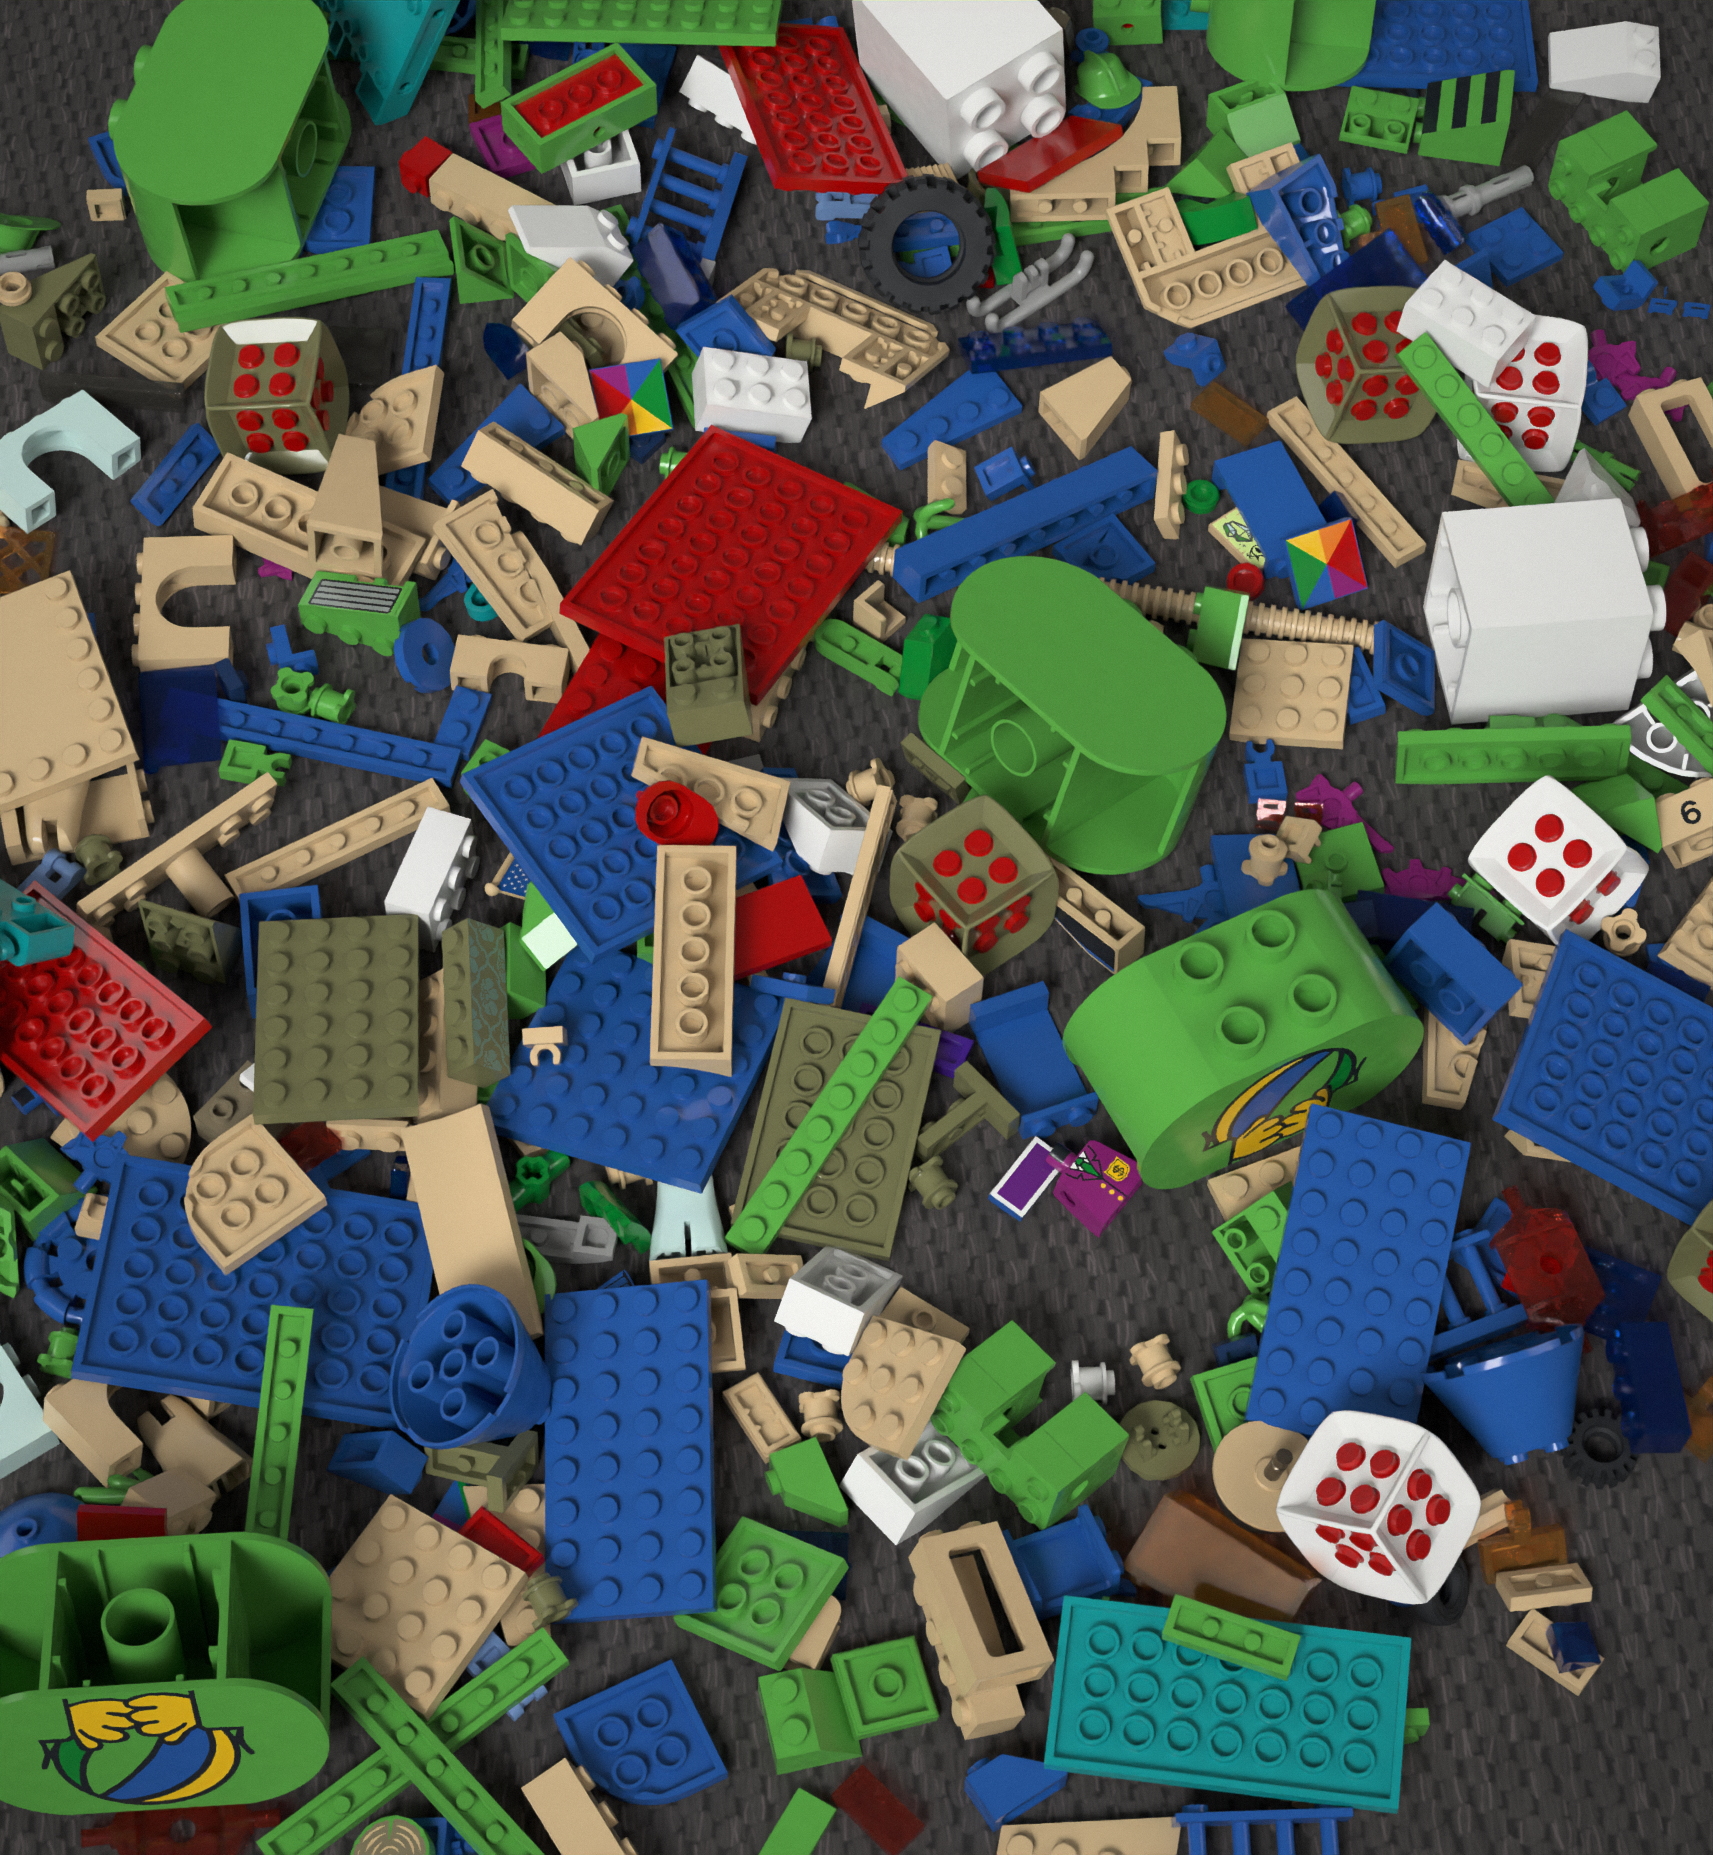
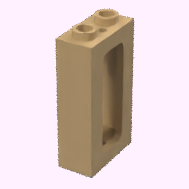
[1628,377,1713,518]
[908,1521,1054,1698]

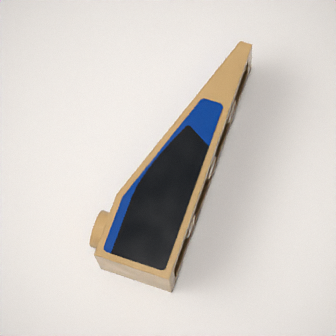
[1045,853,1145,975]

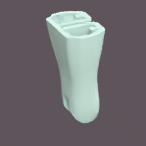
[649,1174,728,1261]

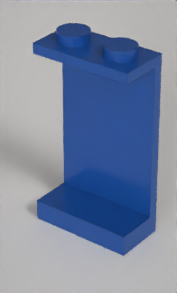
[1211,440,1326,580]
[795,913,910,1013]
[969,981,1098,1140]

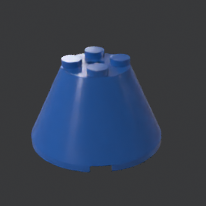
[389,1284,551,1450]
[1420,1324,1584,1465]

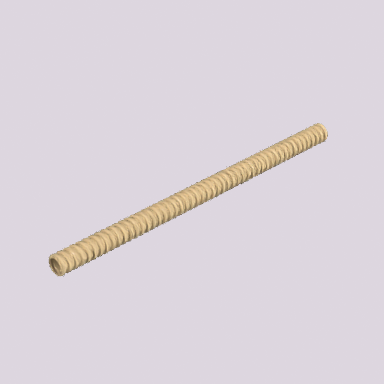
[865,542,1378,655]

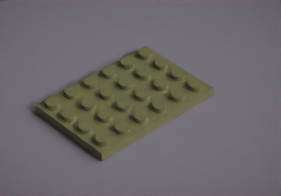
[253,914,419,1125]
[731,997,941,1262]

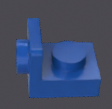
[974,446,1036,501]

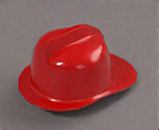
[635,780,718,846]

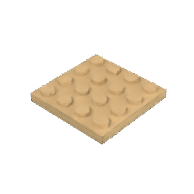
[329,1494,529,1721]

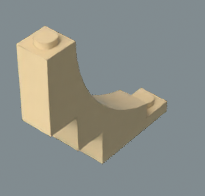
[1010,86,1181,222]

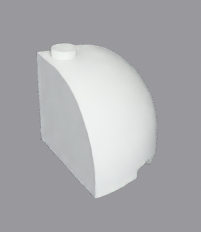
[1612,669,1713,778]

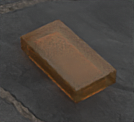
[1190,381,1269,447]

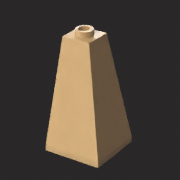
[307,434,384,578]

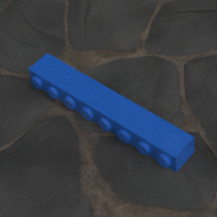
[893,446,1158,604]

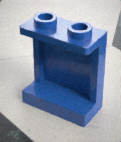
[1002,1504,1124,1621]

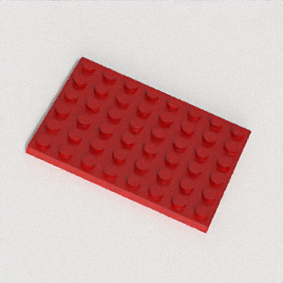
[559,425,903,706]

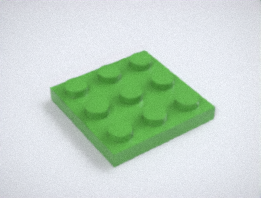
[673,1516,849,1672]

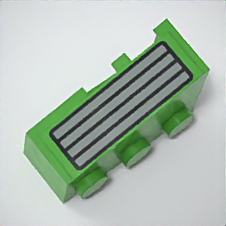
[298,571,421,656]

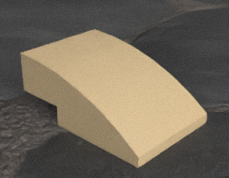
[649,1253,746,1373]

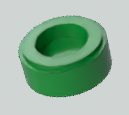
[1182,480,1219,514]

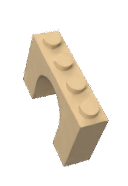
[511,257,678,374]
[132,535,237,679]
[43,1379,231,1488]

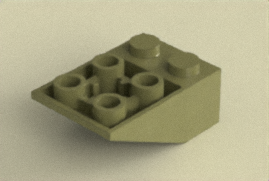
[0,253,106,370]
[664,624,753,747]
[138,899,243,984]

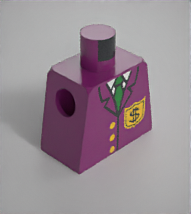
[1045,1140,1143,1238]

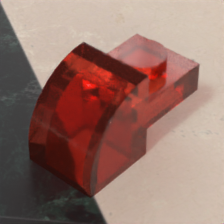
[1663,551,1713,637]

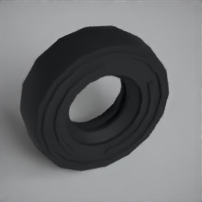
[1414,1556,1469,1626]

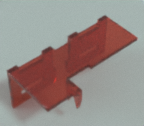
[1254,798,1323,830]

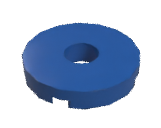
[394,618,455,693]

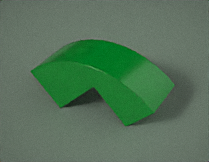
[1175,192,1258,245]

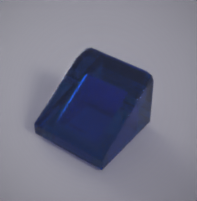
[1545,1622,1601,1674]

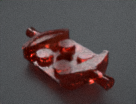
[1636,469,1713,559]
[1489,1185,1606,1355]
[81,1804,281,1855]

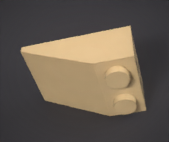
[526,331,599,439]

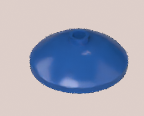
[0,1492,84,1558]

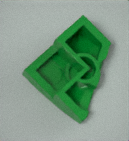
[984,187,1023,286]
[579,1180,652,1255]

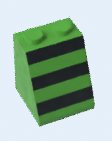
[1413,70,1515,166]

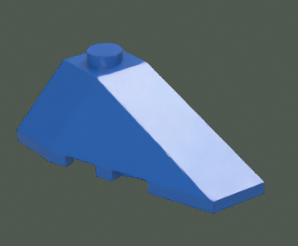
[1247,154,1355,301]

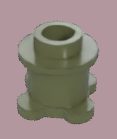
[784,332,822,373]
[74,834,123,885]
[907,1155,958,1210]
[522,1572,579,1630]

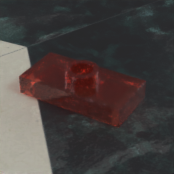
[277,1121,342,1174]
[831,1764,925,1855]

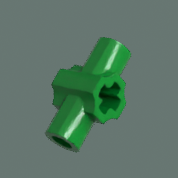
[508,1150,570,1213]

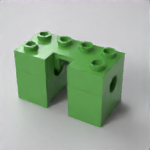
[1548,110,1709,273]
[930,1320,1130,1530]

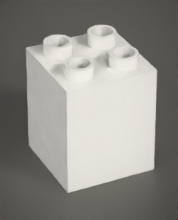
[852,0,1066,179]
[1423,498,1666,724]

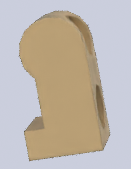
[783,1595,841,1670]

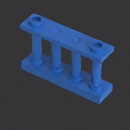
[625,127,748,271]
[1429,1229,1529,1362]
[1171,1804,1353,1855]

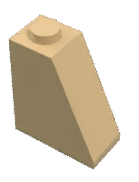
[1038,356,1132,460]

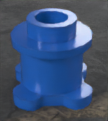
[1070,28,1109,63]
[1340,167,1382,208]

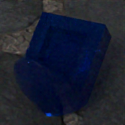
[483,323,530,380]

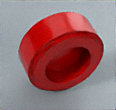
[1226,563,1265,601]

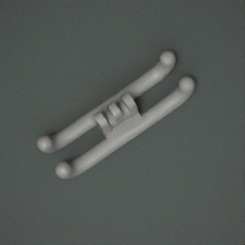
[966,233,1094,334]

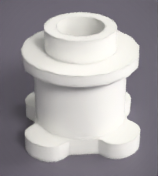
[1070,1360,1115,1404]

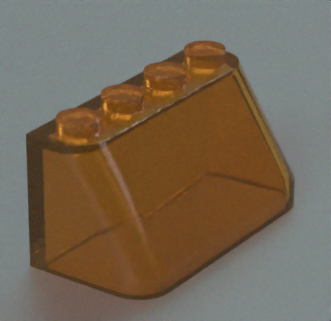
[1123,1489,1322,1623]

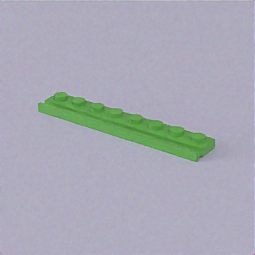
[165,230,454,333]

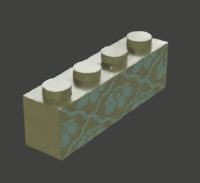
[442,918,511,1088]

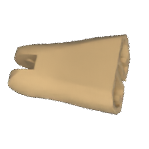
[23,779,91,854]
[137,1394,253,1503]

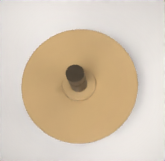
[1212,1421,1308,1534]

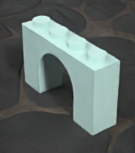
[0,389,141,534]
[0,1342,60,1479]

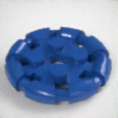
[24,1194,109,1328]

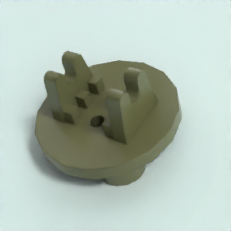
[1119,1400,1200,1481]

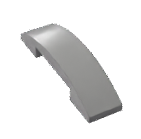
[516,1214,618,1264]

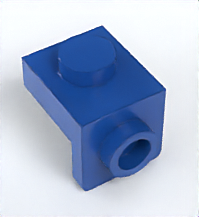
[1593,260,1658,311]
[1163,332,1226,387]
[266,624,319,675]

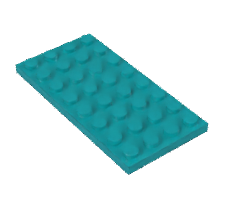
[1044,1595,1411,1814]

